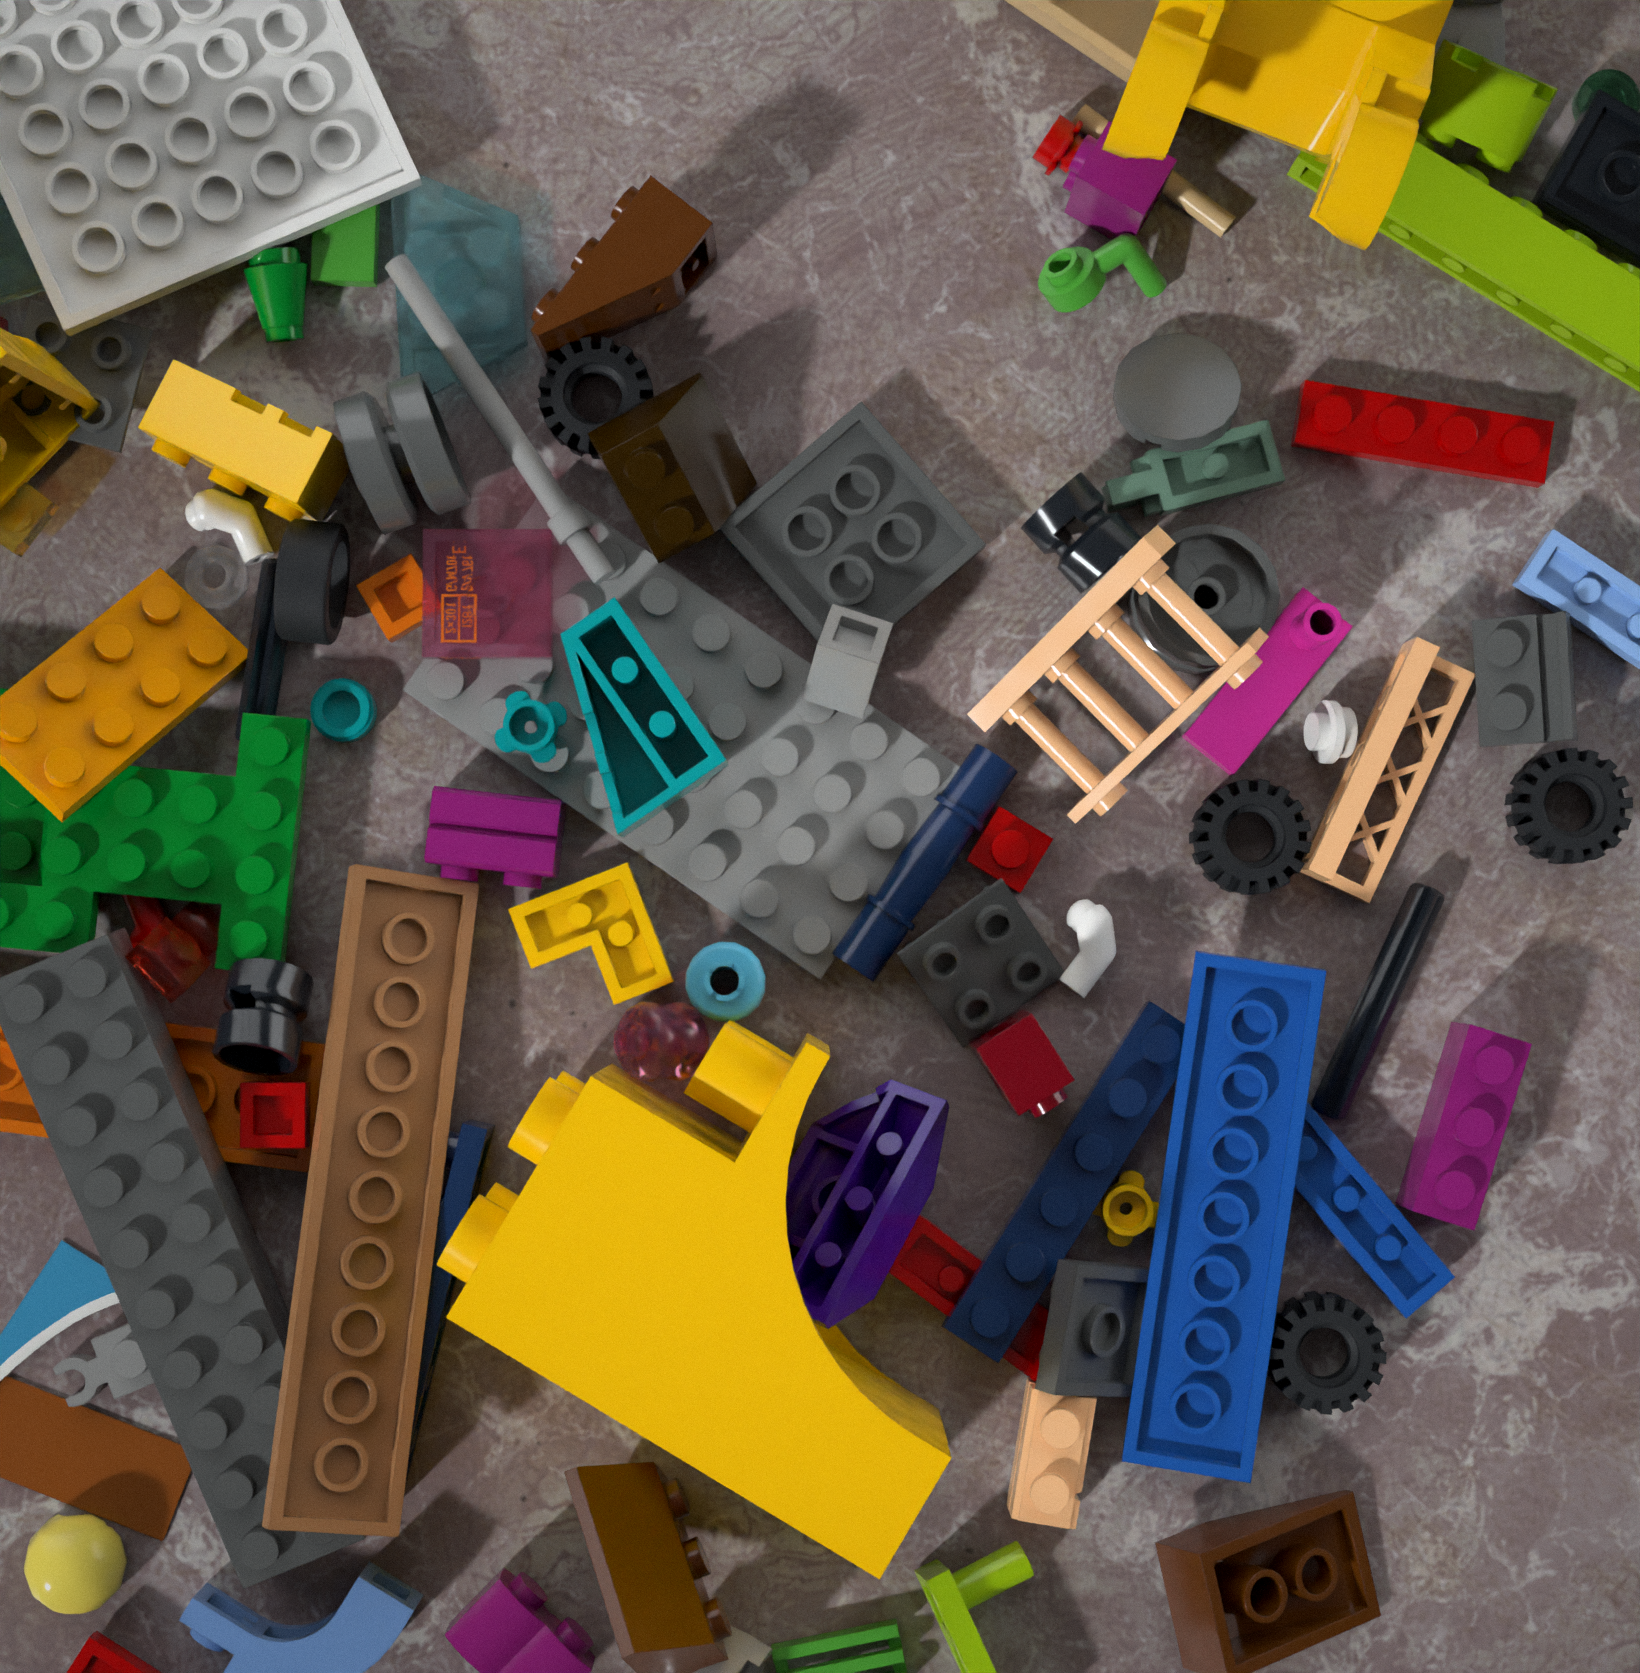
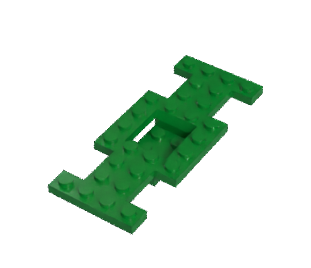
[0,688,312,970]

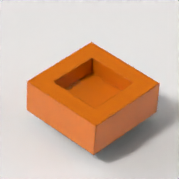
[356,553,446,643]

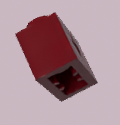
[969,1010,1075,1118]

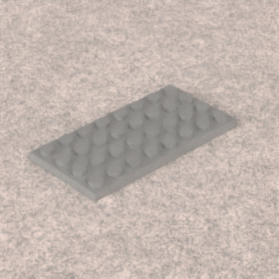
[402,494,960,979]

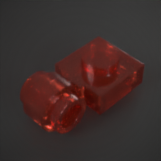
[125,901,220,1004]

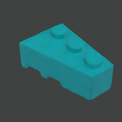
[560,597,729,837]

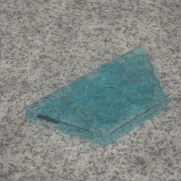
[390,173,528,396]

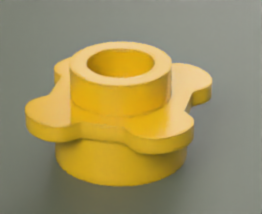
[1092,1170,1159,1247]

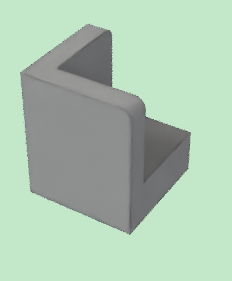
[803,604,893,719]

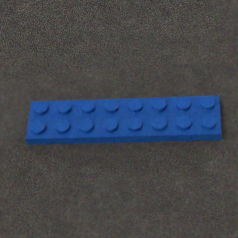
[1122,950,1327,1483]

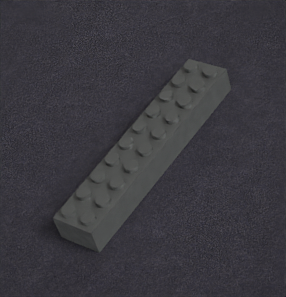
[0,927,367,1589]

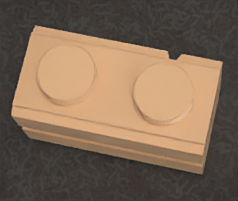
[1006,1377,1097,1529]

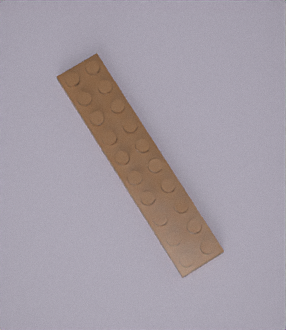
[262,864,479,1537]

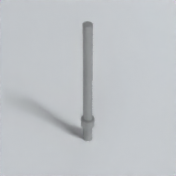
[385,254,616,585]

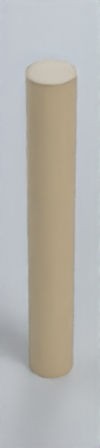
[1072,104,1236,238]

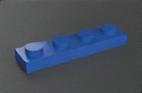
[1294,1102,1455,1319]

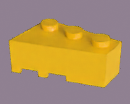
[138,359,350,521]

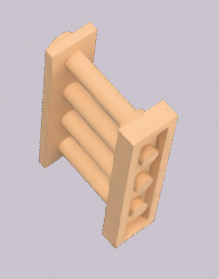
[967,525,1269,824]

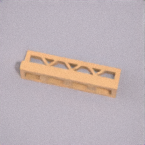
[1300,637,1475,903]

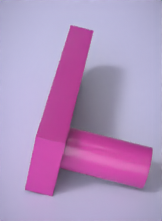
[1181,587,1353,776]

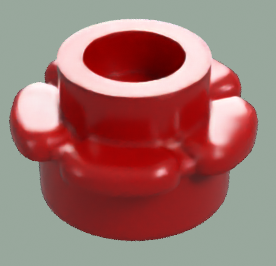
[1032,114,1084,176]

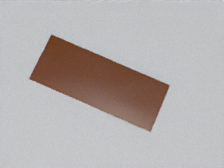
[0,1376,191,1541]

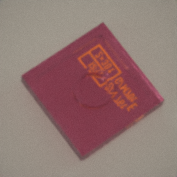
[422,529,554,660]

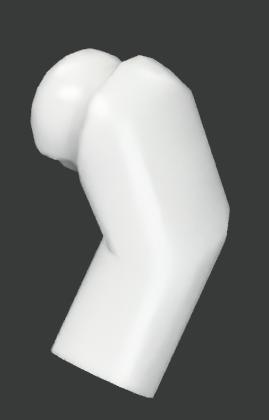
[185,488,274,566]
[1059,899,1116,998]

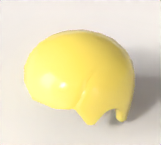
[24,1514,127,1614]

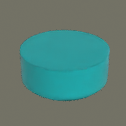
[310,678,377,743]

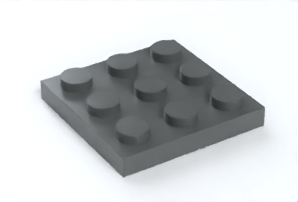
[718,401,986,643]

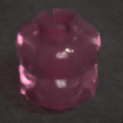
[613,1001,709,1082]

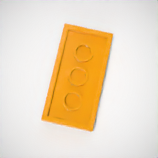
[0,568,248,822]

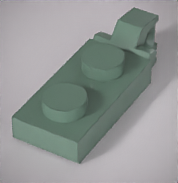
[1101,420,1285,517]

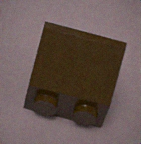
[587,372,757,563]

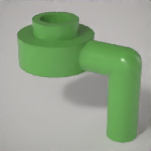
[1038,233,1167,312]

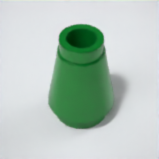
[243,247,307,343]

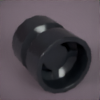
[1021,472,1142,594]
[212,958,314,1076]

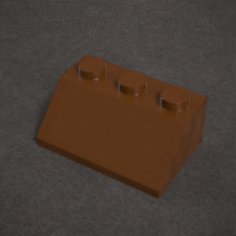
[564,1462,732,1673]

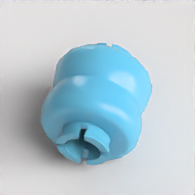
[685,942,766,1022]

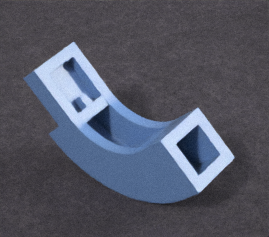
[179,1561,423,1673]

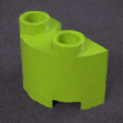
[1418,39,1558,173]

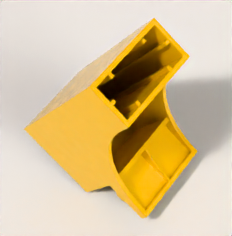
[437,1020,952,1580]

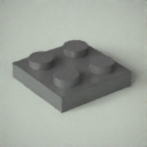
[1035,1259,1149,1397]

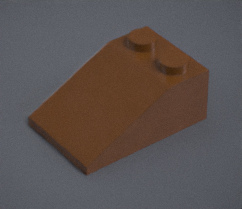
[1155,1490,1381,1673]

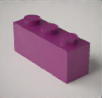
[1395,1022,1532,1231]

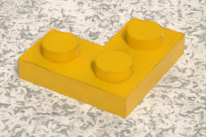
[508,862,675,1005]

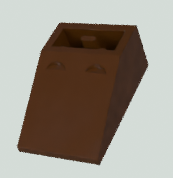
[530,175,718,362]

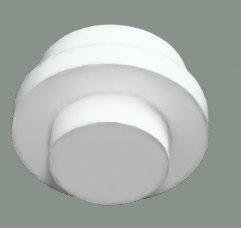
[1304,700,1358,764]

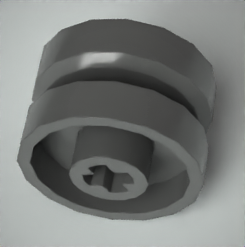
[333,371,471,535]
[1127,523,1280,675]

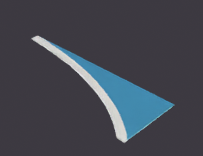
[0,1240,120,1381]

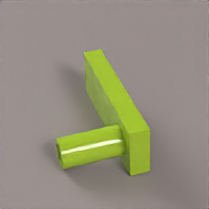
[914,1541,1034,1673]

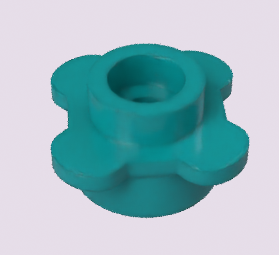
[495,691,568,763]

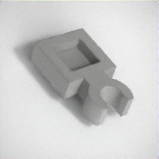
[53,1323,154,1407]

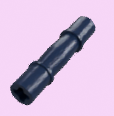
[832,744,1018,982]

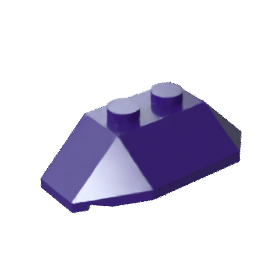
[786,1079,950,1329]

